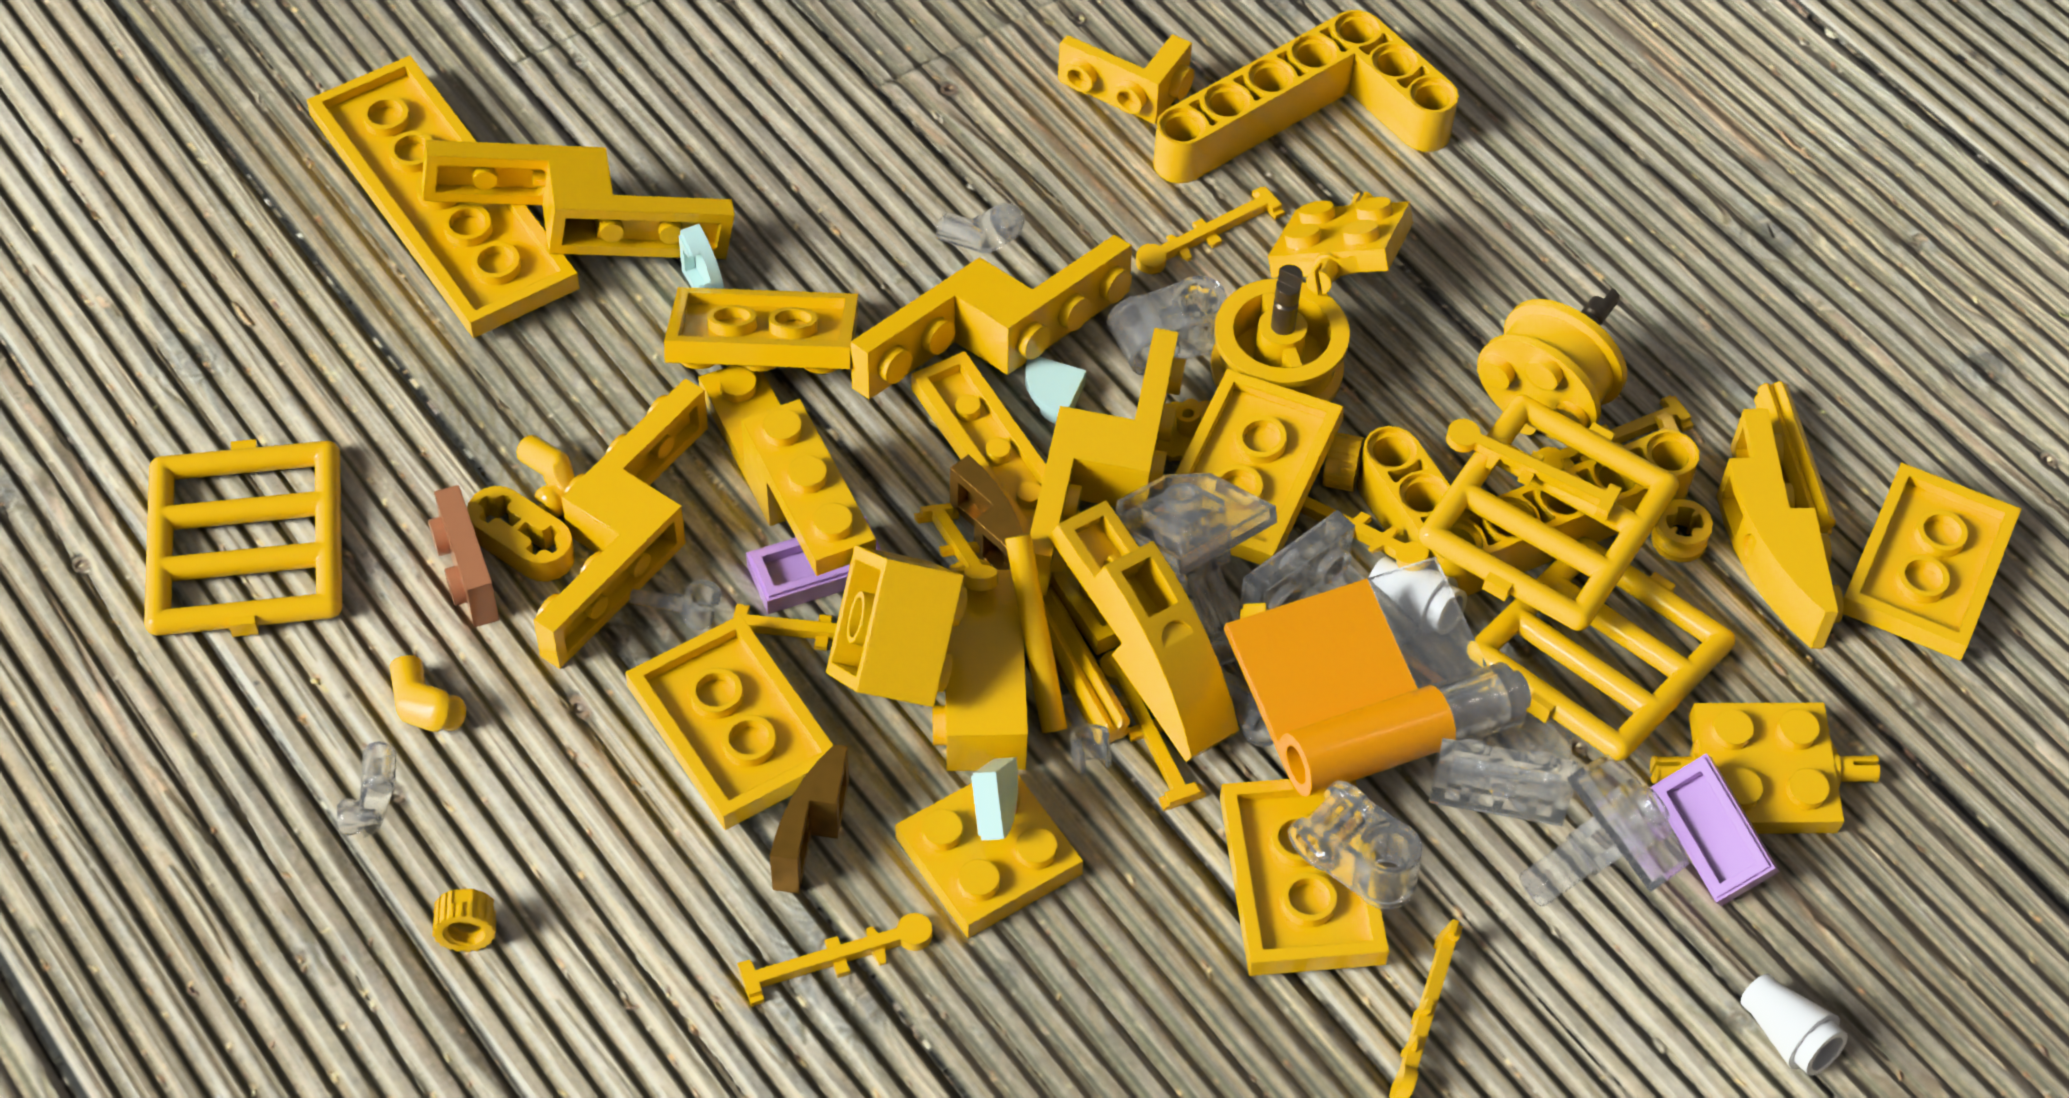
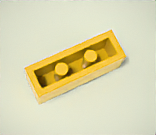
[932,570,1028,771]

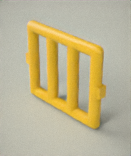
[1418,394,1680,631]
[144,439,343,637]
[1465,537,1735,761]

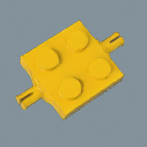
[1268,191,1413,295]
[1650,703,1880,834]

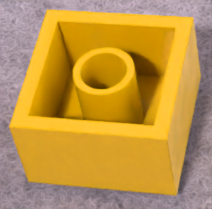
[826,545,967,707]

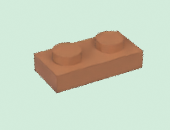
[428,485,499,627]

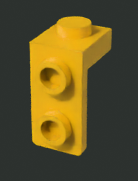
[1058,34,1195,124]

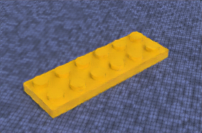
[307,55,580,339]

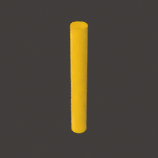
[1005,534,1068,733]

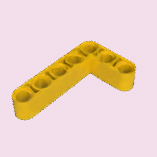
[1153,10,1459,183]
[1357,426,1699,596]

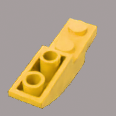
[1716,409,1844,649]
[1048,500,1239,762]

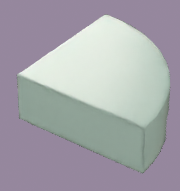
[679,224,725,289]
[1025,356,1086,425]
[971,757,1018,840]

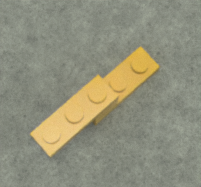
[421,140,735,259]
[850,235,1132,400]
[1030,328,1186,596]
[698,365,876,576]
[533,378,708,669]

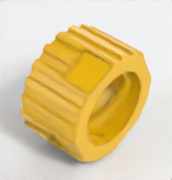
[1323,432,1364,492]
[432,889,496,952]

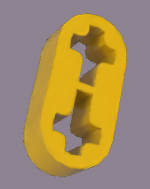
[467,486,575,582]

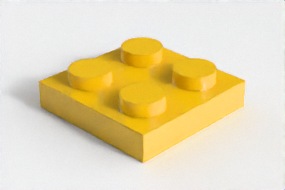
[895,775,1083,939]

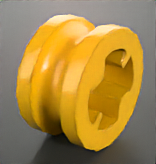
[1651,499,1713,563]

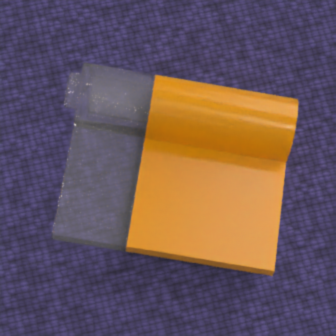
[1223,556,1531,797]

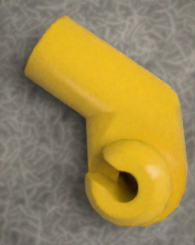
[516,435,575,518]
[390,655,466,732]

